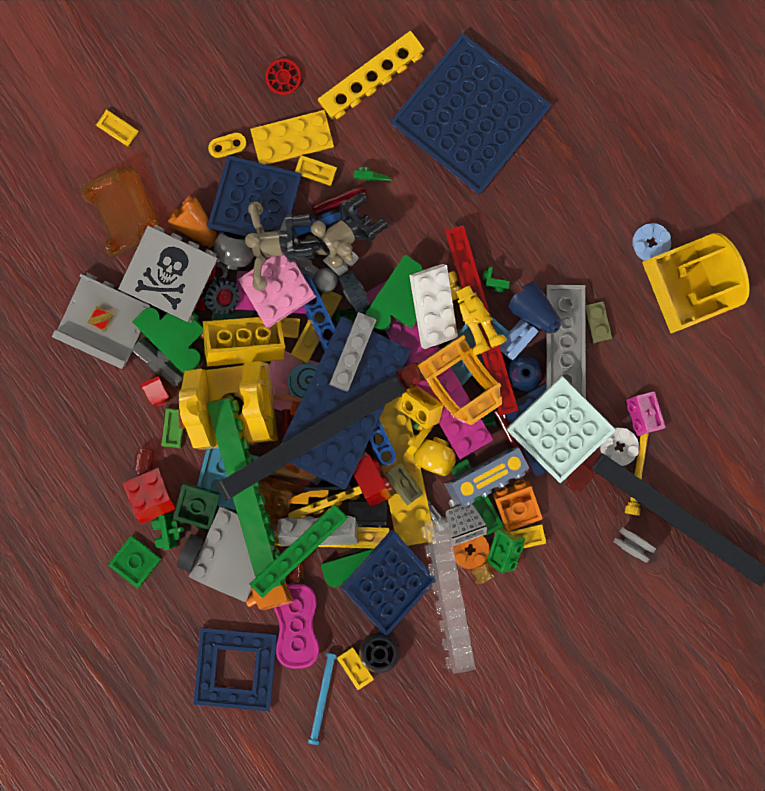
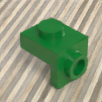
[482,266,510,293]

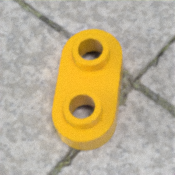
[208,133,246,158]

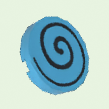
[288,363,318,401]

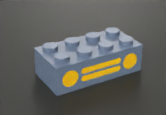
[444,448,530,506]

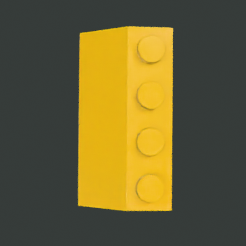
[203,317,285,366]

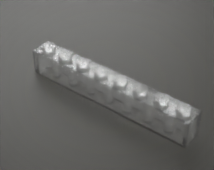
[421,517,476,674]

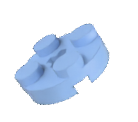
[632,223,671,261]

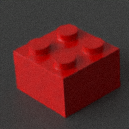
[353,455,392,508]
[123,468,176,524]

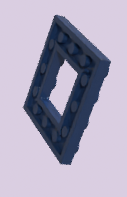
[193,627,277,712]

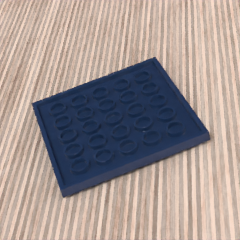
[390,33,552,195]

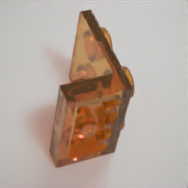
[258,476,297,525]

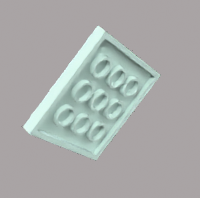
[506,376,616,483]

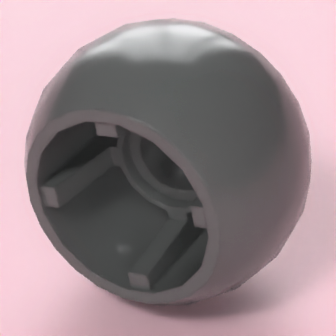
[214,232,254,270]

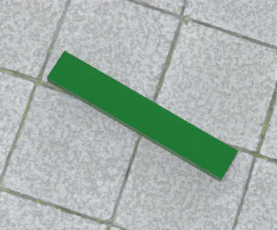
[249,504,348,598]

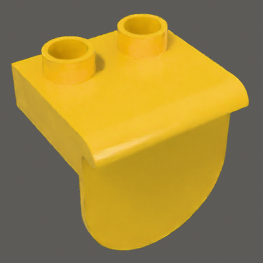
[642,233,749,333]

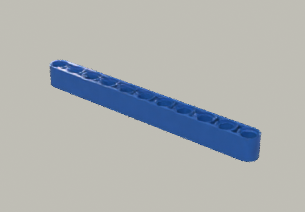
[302,273,396,466]

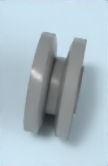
[613,527,656,563]

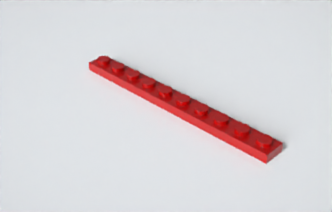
[445,225,518,416]

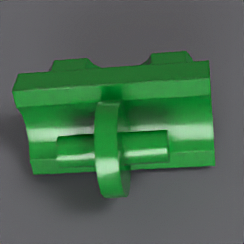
[151,513,185,550]

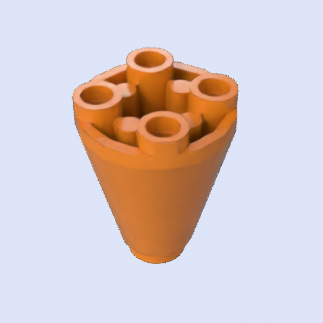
[168,195,218,248]

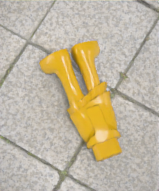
[456,286,507,356]

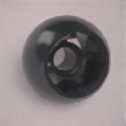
[359,631,401,673]

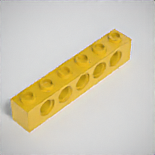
[318,31,424,120]

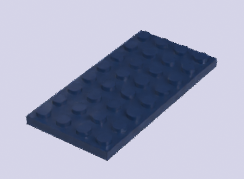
[280,316,411,490]

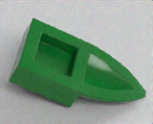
[354,167,392,181]

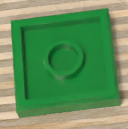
[108,535,162,589]

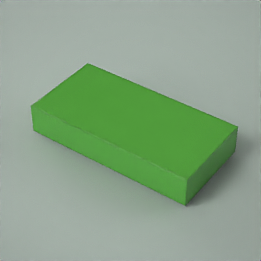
[162,408,183,448]

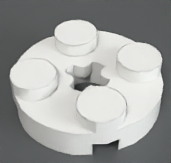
[600,428,639,466]

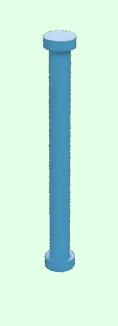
[307,652,337,745]

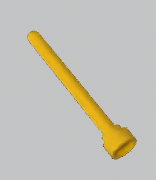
[625,433,649,516]

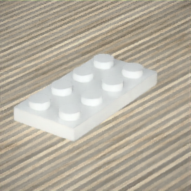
[410,264,458,349]

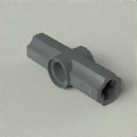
[132,338,184,387]

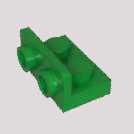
[486,528,526,573]

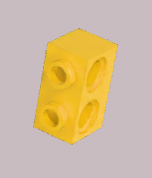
[399,385,443,429]

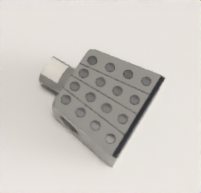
[446,499,487,546]

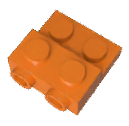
[493,480,543,532]

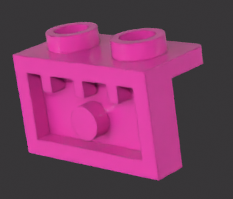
[626,391,666,436]

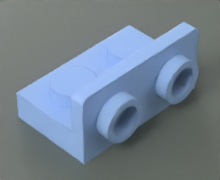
[499,319,538,360]

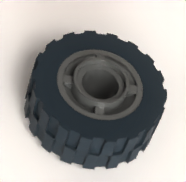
[338,270,371,313]

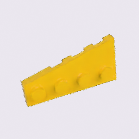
[288,485,362,519]

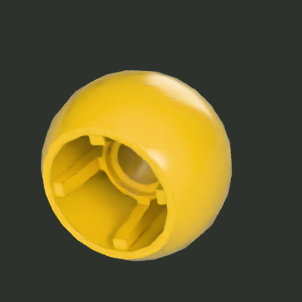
[414,437,456,476]

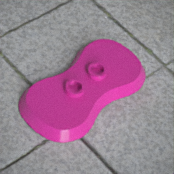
[274,583,319,669]

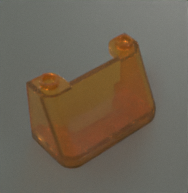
[80,167,161,258]

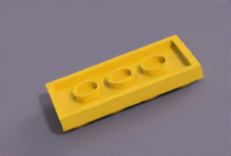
[250,110,334,165]

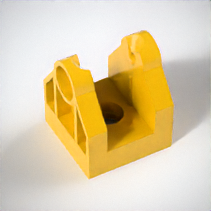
[179,361,278,450]

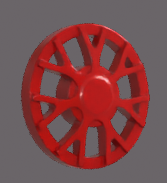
[265,59,301,95]

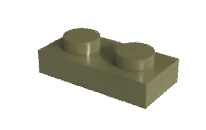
[585,302,612,343]
[385,463,423,506]

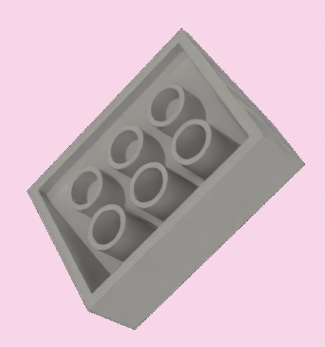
[189,507,277,602]

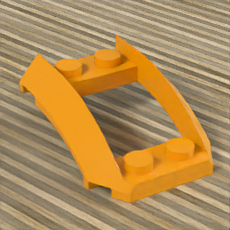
[417,335,502,425]

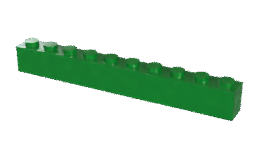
[207,396,286,587]

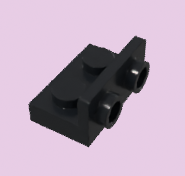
[348,501,387,528]

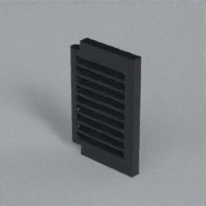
[304,484,351,491]

